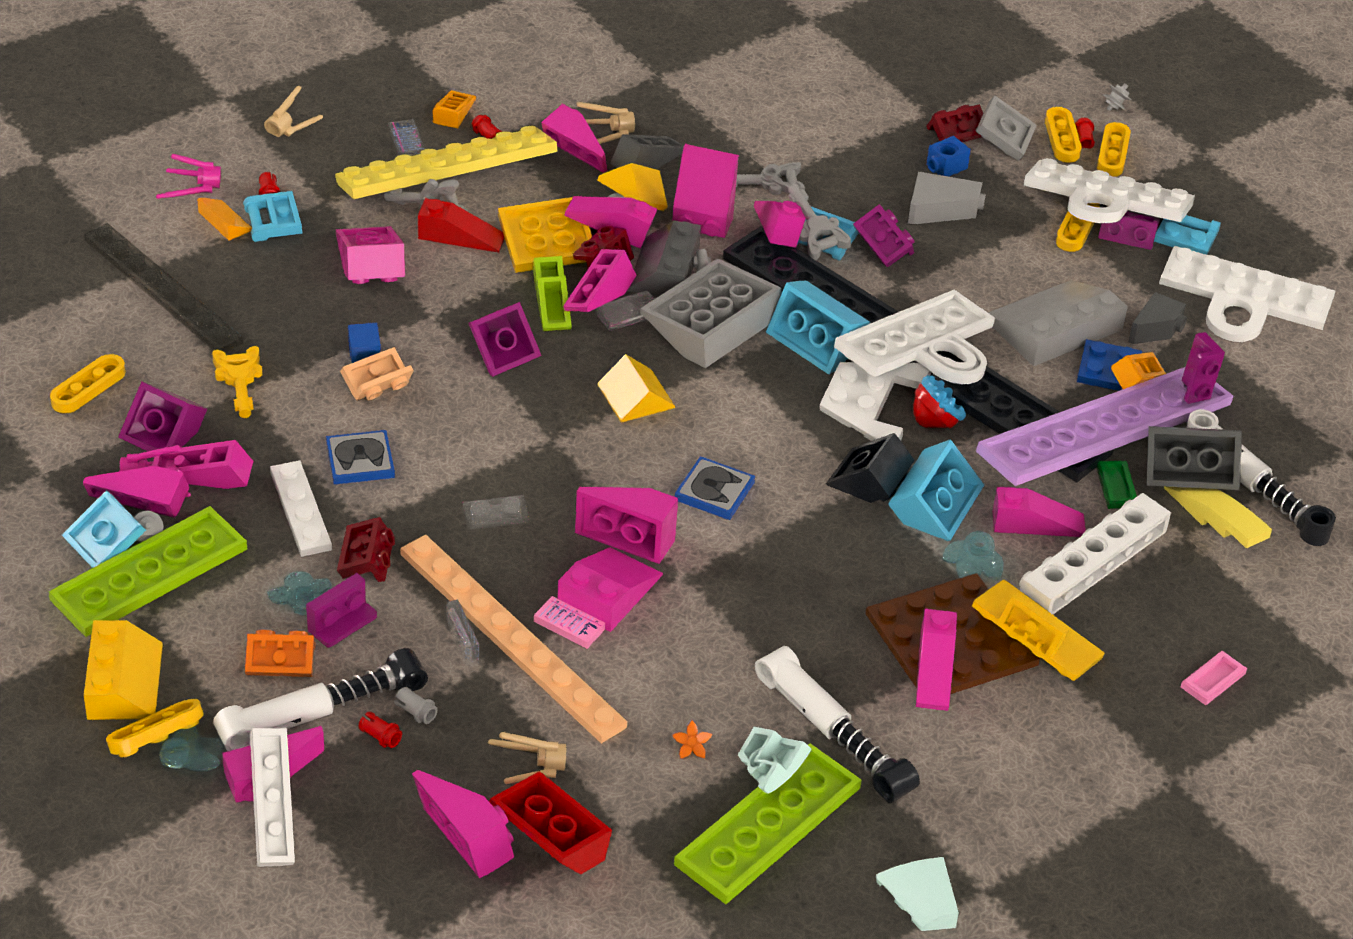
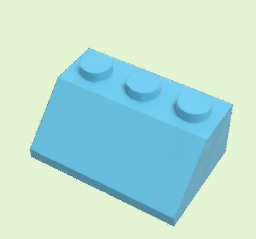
[766,280,870,375]
[888,439,984,541]

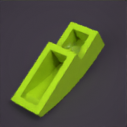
[533,256,572,331]

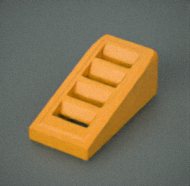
[433,90,476,129]
[1111,352,1166,389]

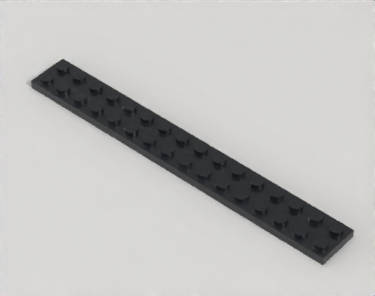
[723,226,1114,483]

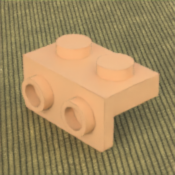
[340,347,414,401]

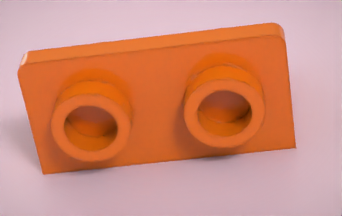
[245,630,316,677]

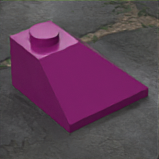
[469,302,542,377]
[118,381,207,451]

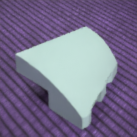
[738,727,812,794]
[876,857,959,931]

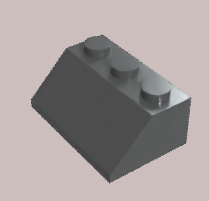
[627,220,701,297]
[1147,426,1242,490]

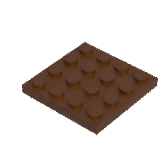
[865,573,1040,694]

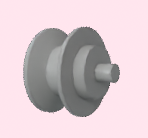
[1103,83,1132,111]
[134,511,163,542]

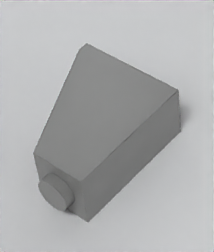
[908,172,986,224]

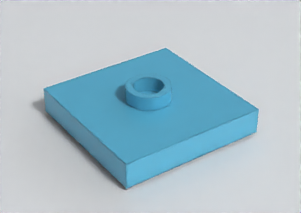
[62,490,146,568]

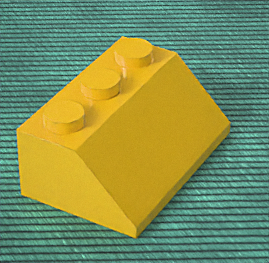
[84,620,163,720]

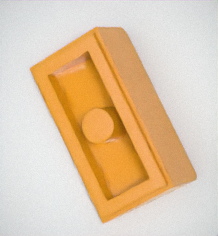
[197,198,252,240]

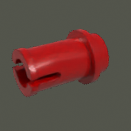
[472,115,502,139]
[1075,117,1095,149]
[259,172,280,195]
[358,711,402,748]

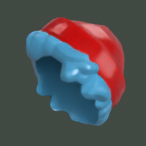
[913,375,966,429]

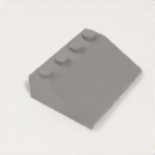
[640,259,782,368]
[988,280,1128,366]

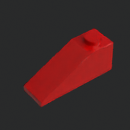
[418,198,505,253]

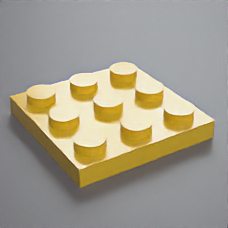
[498,197,592,273]

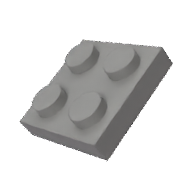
[976,95,1037,161]

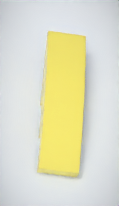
[1164,486,1272,548]

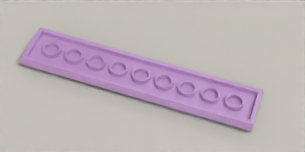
[976,367,1233,486]

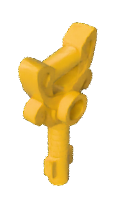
[212,346,262,418]

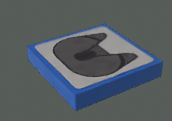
[326,430,395,484]
[675,456,755,520]

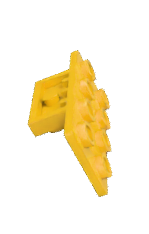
[972,580,1105,681]

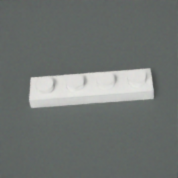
[270,460,332,557]
[250,728,295,867]

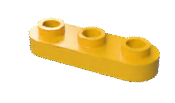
[1045,107,1082,163]
[1097,122,1131,177]
[1056,203,1100,252]
[50,354,126,413]
[106,699,204,757]

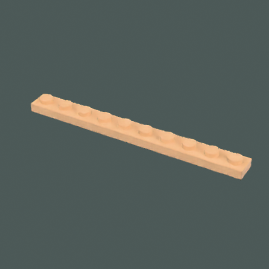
[400,534,627,744]

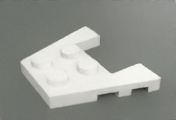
[820,362,932,441]

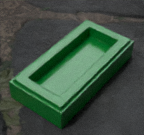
[1096,461,1137,509]

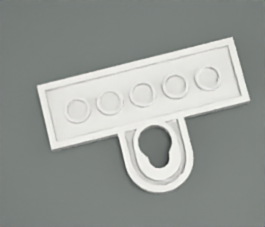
[1024,158,1195,223]
[1159,246,1335,342]
[834,290,995,384]

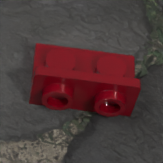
[926,104,984,142]
[573,226,634,268]
[337,517,395,582]

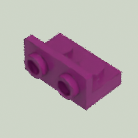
[853,204,915,267]
[1098,211,1160,250]
[1181,332,1225,404]
[306,573,377,648]

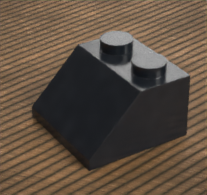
[826,433,915,503]

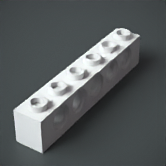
[1019,493,1171,614]

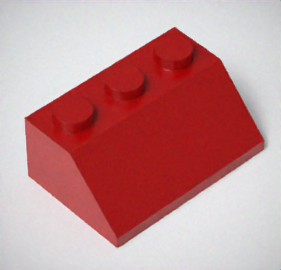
[489,771,612,875]

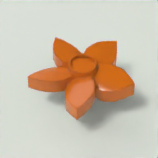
[672,720,713,759]

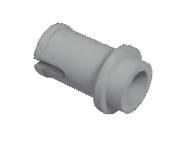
[394,687,438,724]

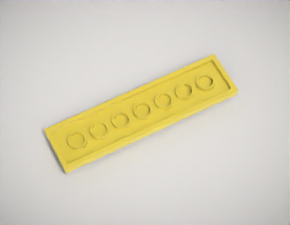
[335,126,558,199]

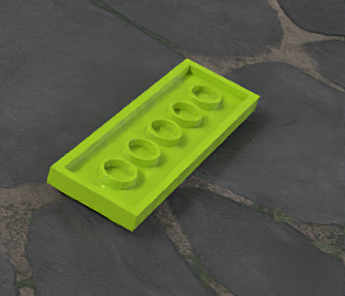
[48,506,247,637]
[674,743,862,904]

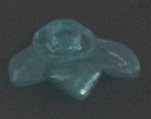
[942,531,1004,581]
[267,571,332,615]
[159,726,225,771]

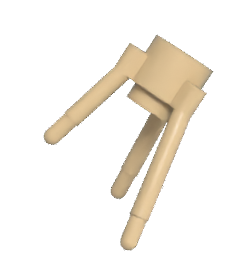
[264,86,323,137]
[577,102,635,144]
[488,732,566,784]

